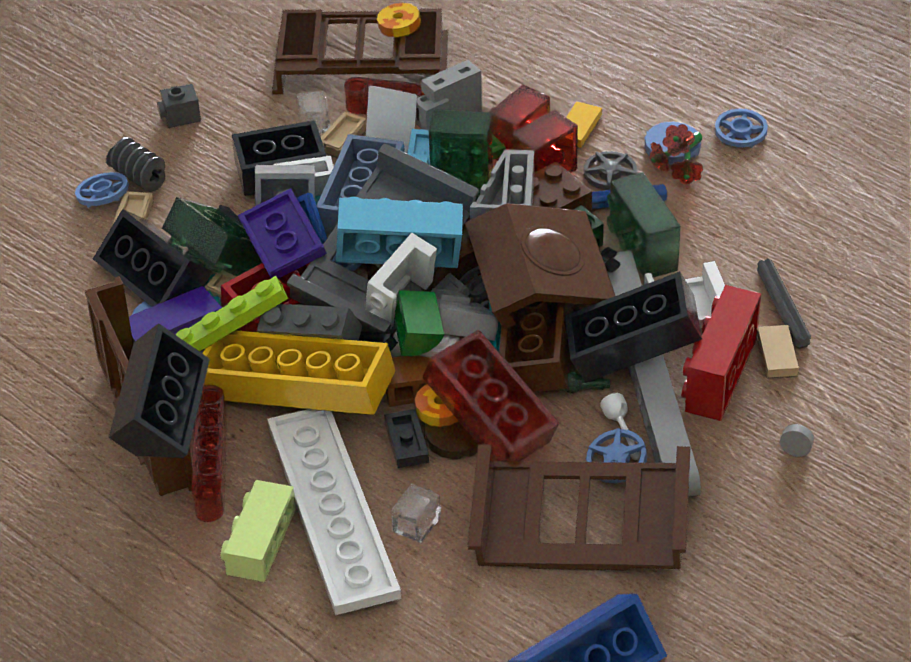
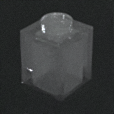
[296,90,330,134]
[391,484,441,543]

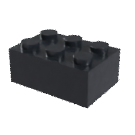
[232,120,326,196]

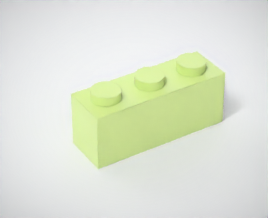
[221,480,296,582]

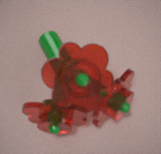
[650,124,703,184]

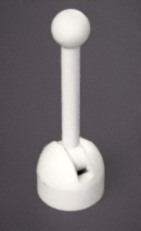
[600,393,641,460]

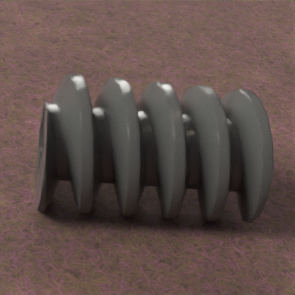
[106,137,165,192]

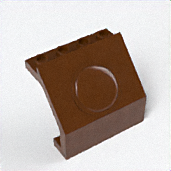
[465,203,616,329]

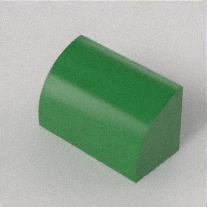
[394,290,444,356]

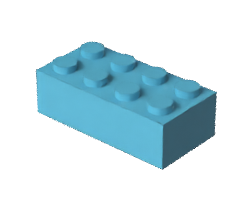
[336,197,463,268]

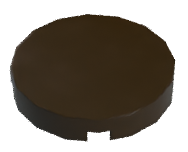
[425,407,488,459]

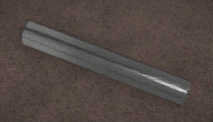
[757,259,811,348]

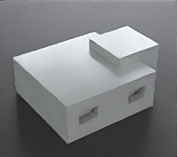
[415,60,482,134]
[432,288,498,340]

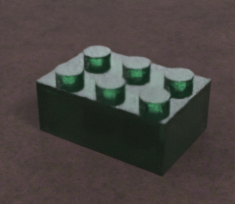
[428,109,493,202]
[607,172,681,278]
[162,197,262,276]

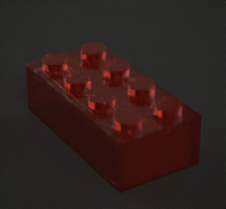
[422,329,559,461]

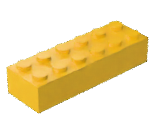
[201,331,396,415]

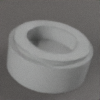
[780,424,814,457]

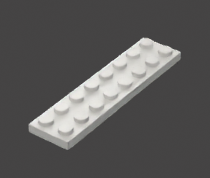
[267,409,401,615]

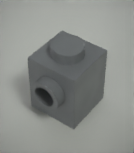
[157,84,201,128]

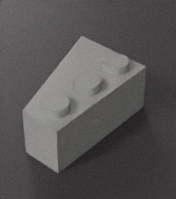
[470,150,534,220]

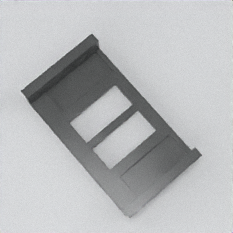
[287,143,479,335]

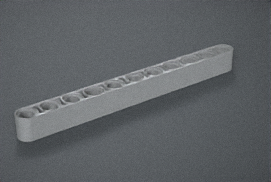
[607,250,701,497]

